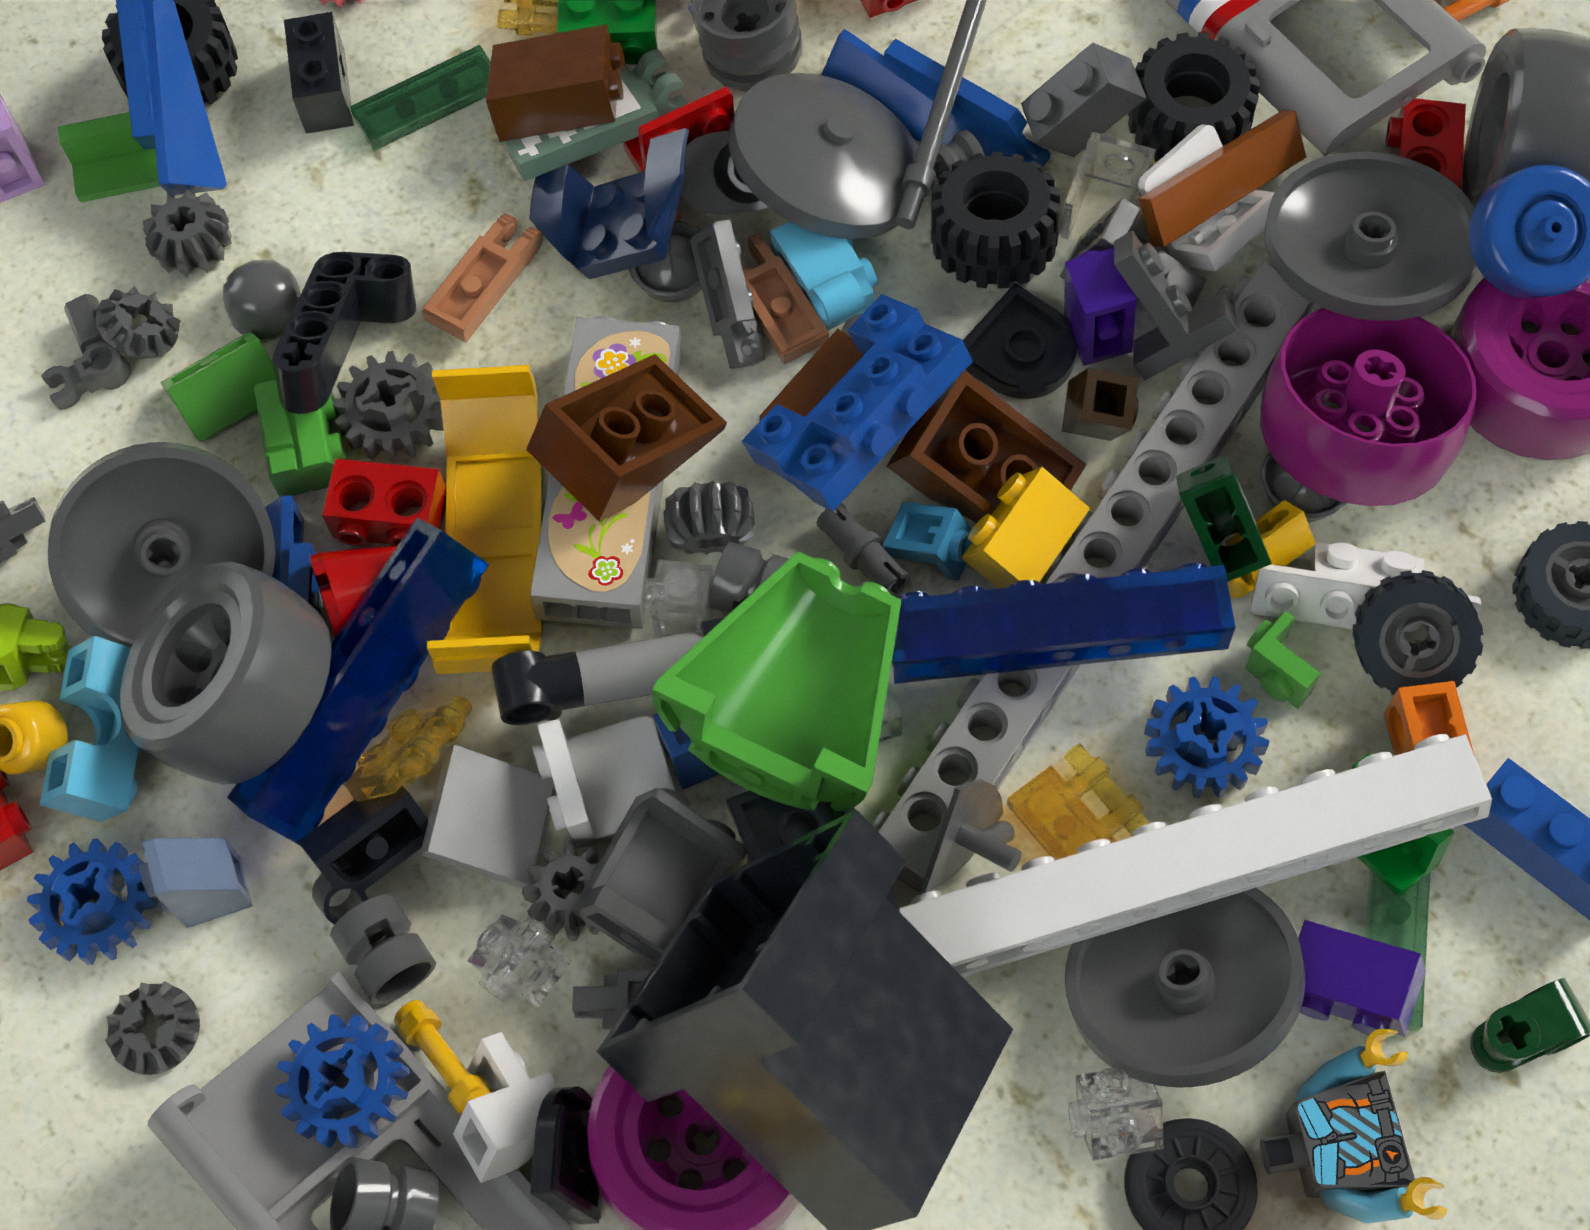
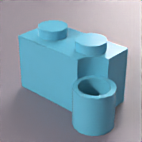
[770,222,878,331]

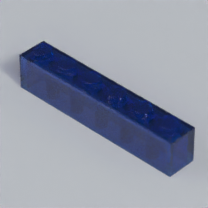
[227,518,489,846]
[892,562,1236,684]

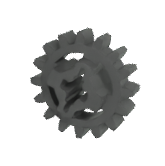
[333,351,444,462]

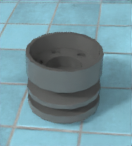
[691,0,802,91]

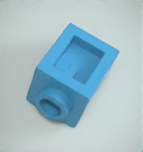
[882,502,972,581]

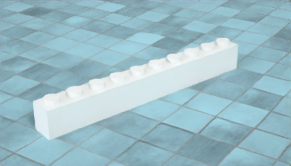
[899,734,1492,977]

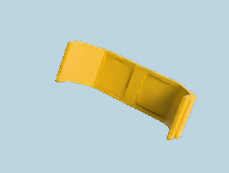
[427,365,543,674]

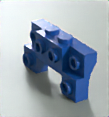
[741,294,973,512]

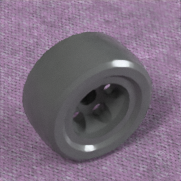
[1462,28,1590,208]
[120,561,332,785]

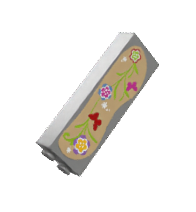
[530,316,682,629]

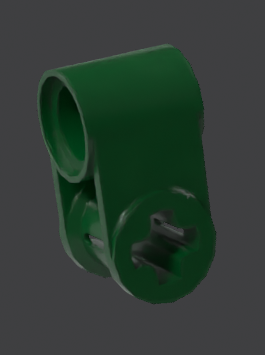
[1470,978,1590,1073]

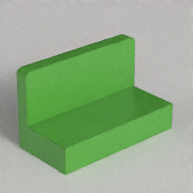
[58,112,160,202]
[160,331,276,441]

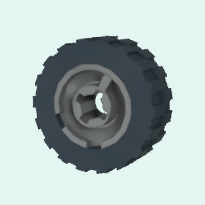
[1512,521,1590,649]
[1352,570,1484,695]

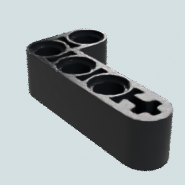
[272,252,416,414]

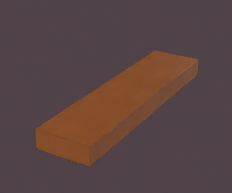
[1138,110,1307,247]

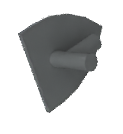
[921,779,1022,893]

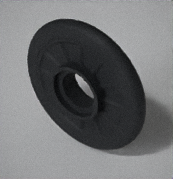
[1124,1118,1258,1230]

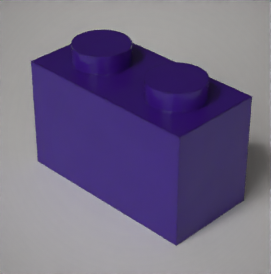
[1064,248,1137,366]
[1298,920,1426,1037]

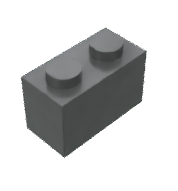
[1021,42,1146,157]

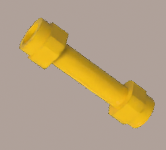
[394,1000,493,1114]

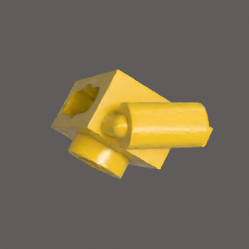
[1210,500,1316,599]

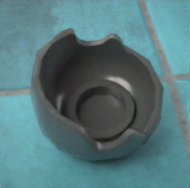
[223,259,301,339]

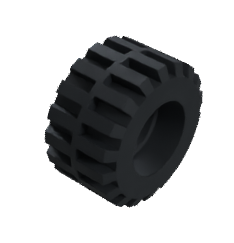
[102,0,238,105]
[1128,32,1260,162]
[931,152,1060,289]

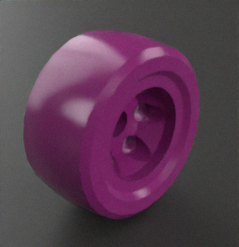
[1450,278,1590,460]
[1260,308,1477,506]
[587,1066,799,1230]

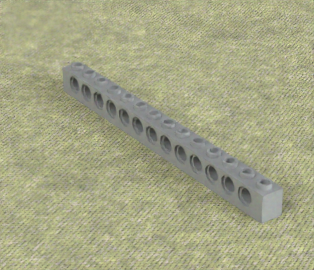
[872,261,1314,894]

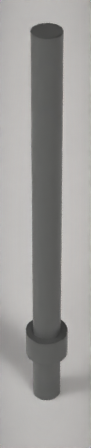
[895,0,987,229]

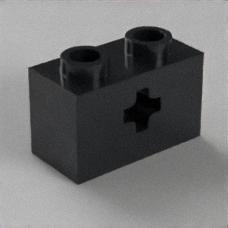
[284,12,354,134]

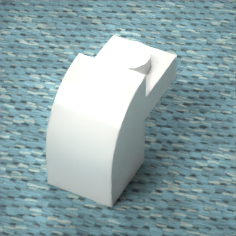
[453,1032,556,1183]

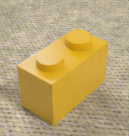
[962,467,1090,599]

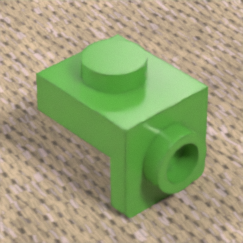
[1245,611,1320,709]

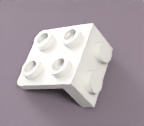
[1138,124,1275,271]
[532,716,675,849]

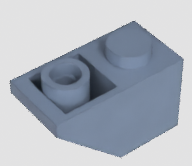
[139,838,253,928]

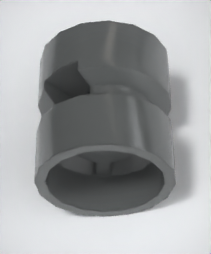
[710,542,789,614]
[330,894,436,1005]
[330,1157,439,1230]

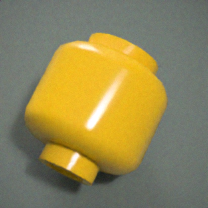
[0,700,68,775]

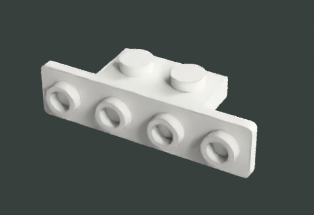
[1250,542,1481,641]

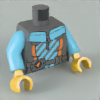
[1260,1029,1448,1224]

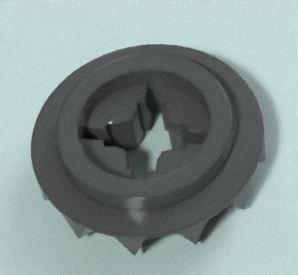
[96,286,181,358]
[105,981,200,1075]

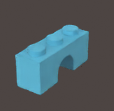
[40,636,142,822]

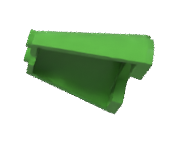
[652,551,901,811]

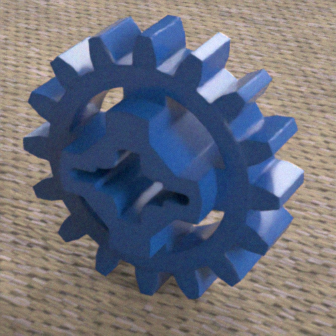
[1144,676,1269,798]
[27,839,158,965]
[275,1014,410,1148]

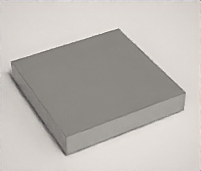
[420,744,554,888]

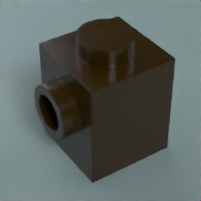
[1061,368,1139,441]

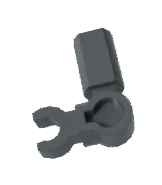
[41,294,131,410]

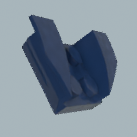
[529,128,689,279]

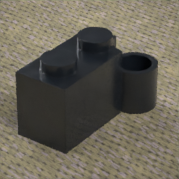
[297,773,429,925]

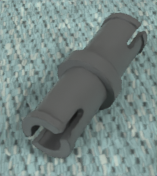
[816,503,911,595]

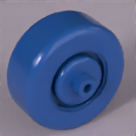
[1469,165,1590,299]

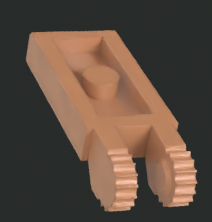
[422,213,543,343]
[740,233,829,364]

